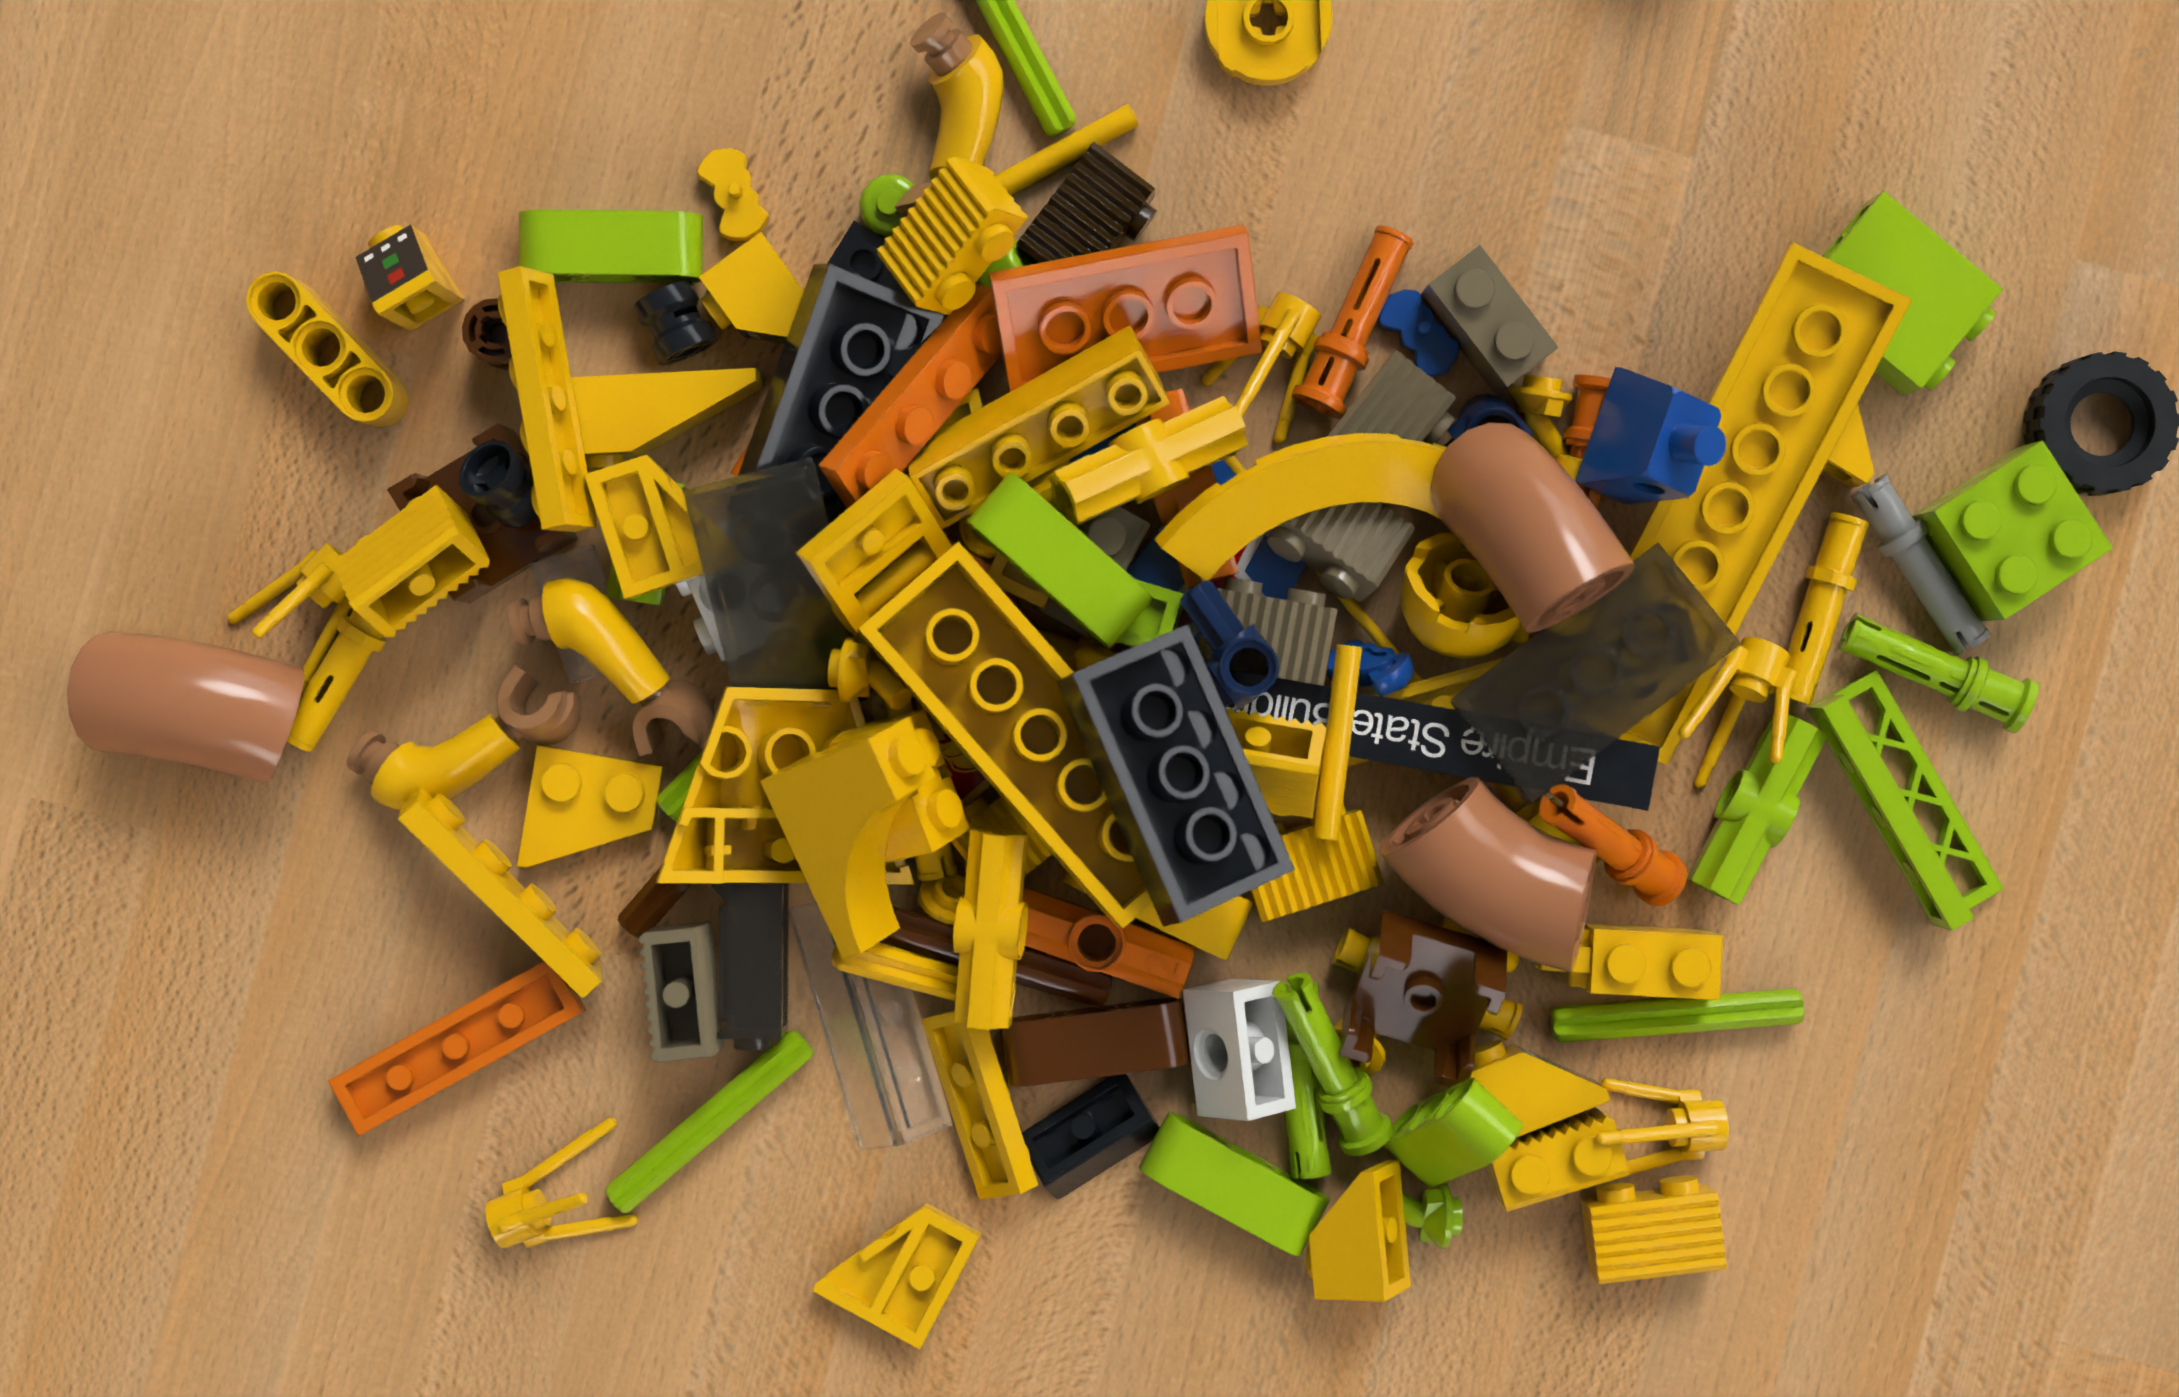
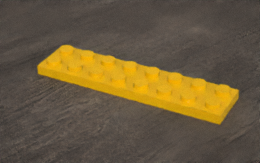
[1555,242,1912,765]

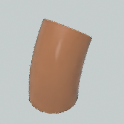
[1430,422,1635,633]
[67,631,305,784]
[1379,777,1597,973]

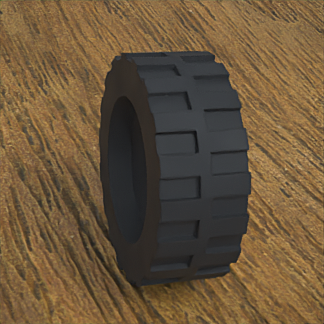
[2023,351,2179,496]

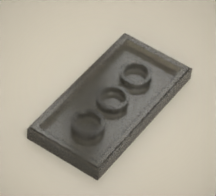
[682,457,867,702]
[1450,542,1742,805]

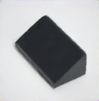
[1022,1074,1160,1199]

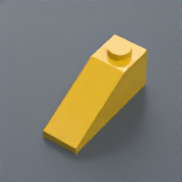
[571,368,764,471]

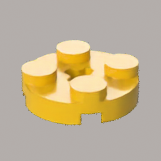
[1204,0,1333,86]

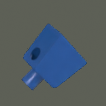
[1575,367,1726,504]

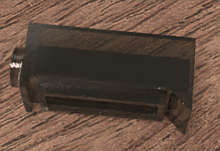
[710,883,789,1050]

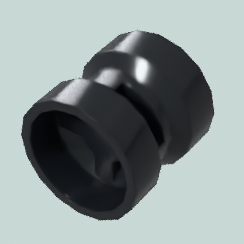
[633,280,718,366]
[459,440,538,528]

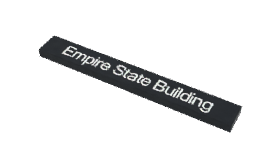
[1206,665,1660,811]

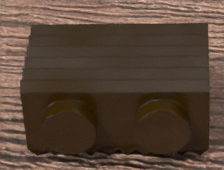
[1016,142,1157,264]

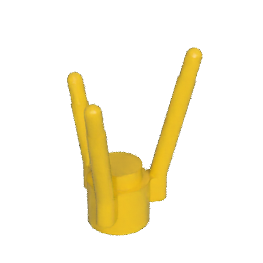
[1201,292,1321,444]
[227,541,352,696]
[1678,637,1798,788]
[1595,1078,1729,1175]
[485,1117,638,1249]

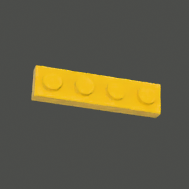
[497,266,597,532]
[398,787,602,998]

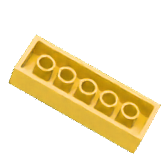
[858,541,1152,929]

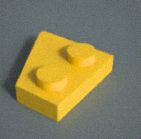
[517,745,666,868]
[812,1203,982,1350]

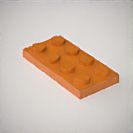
[989,224,1262,392]

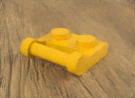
[796,468,952,636]

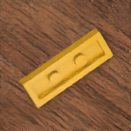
[921,1008,1038,1200]

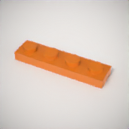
[818,284,1002,509]
[328,961,586,1137]

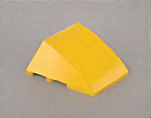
[656,687,915,885]

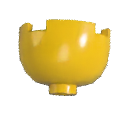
[1400,532,1521,659]

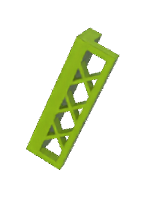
[1806,669,2004,931]

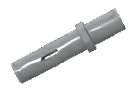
[1851,474,1990,656]

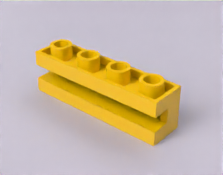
[908,325,1170,529]

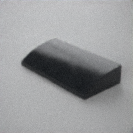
[726,264,944,539]
[1057,625,1295,927]

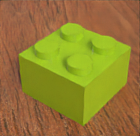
[1912,440,2114,622]

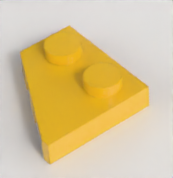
[584,455,747,599]

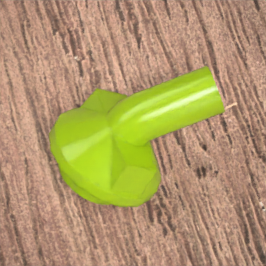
[1402,1184,1463,1249]

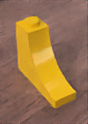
[760,717,937,959]

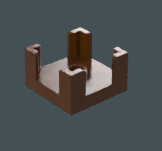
[387,423,578,603]
[1339,910,1507,1088]

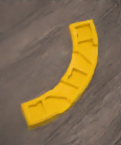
[1154,433,1447,581]

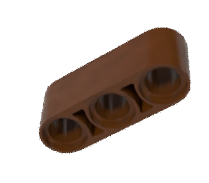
[1000,998,1190,1087]

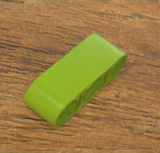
[518,209,703,284]
[966,472,1153,649]
[1384,1077,1523,1188]
[1138,1111,1331,1257]

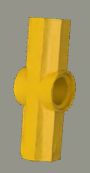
[1049,396,1248,526]
[953,827,1028,1030]

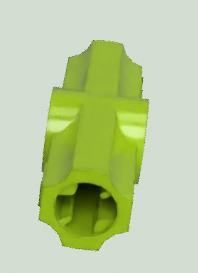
[1687,714,1828,905]

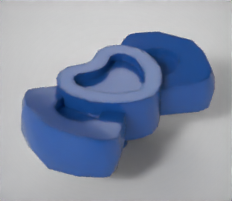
[1376,289,1460,378]
[1326,640,1413,696]

